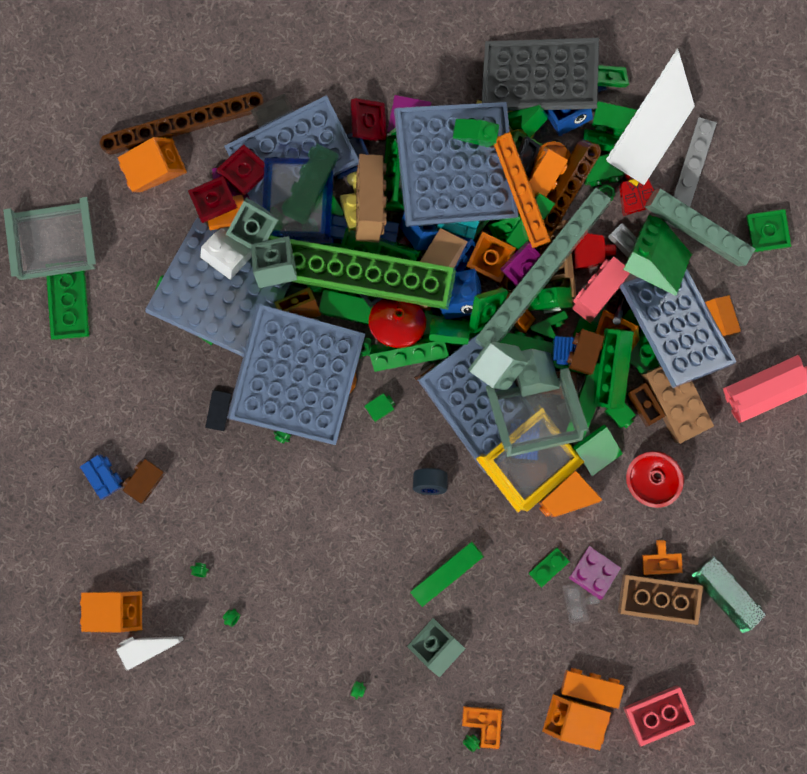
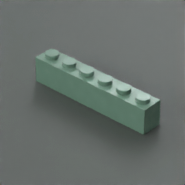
[644,189,755,266]

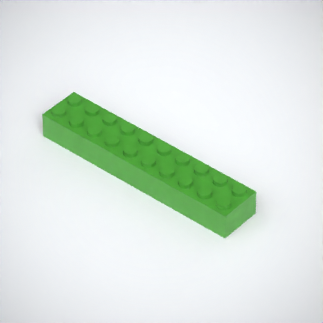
[267,236,456,310]

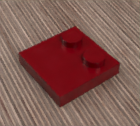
[351,98,386,141]
[216,144,271,196]
[188,176,237,223]

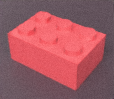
[573,256,630,323]
[623,685,695,746]

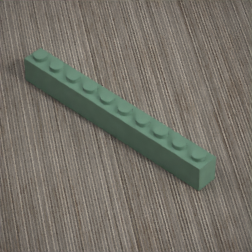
[476,188,611,348]

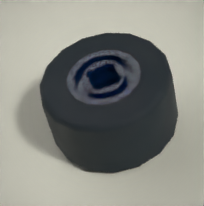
[413,468,448,495]

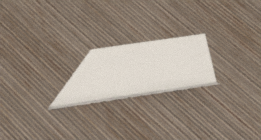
[606,49,695,185]

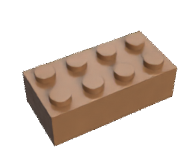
[356,154,386,242]
[641,365,714,443]
[618,574,703,625]

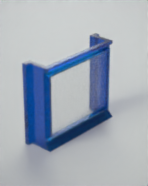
[262,158,336,244]

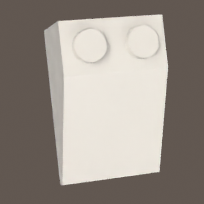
[200,227,252,280]
[116,636,184,670]

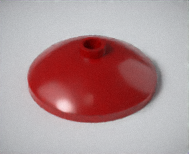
[368,298,426,348]
[626,451,684,508]

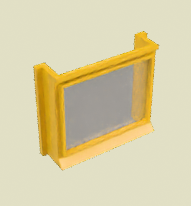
[476,405,585,512]

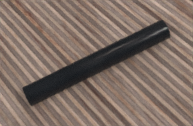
[613,294,627,325]

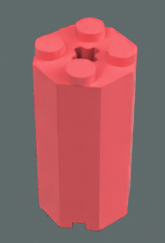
[723,355,807,423]

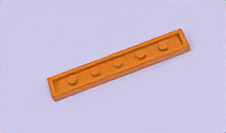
[494,132,551,248]

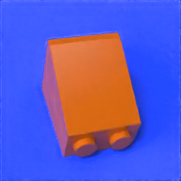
[117,137,187,192]
[539,471,602,517]
[80,591,142,632]
[542,694,611,751]

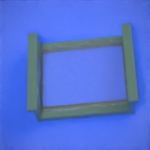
[3,197,96,280]
[486,368,588,457]

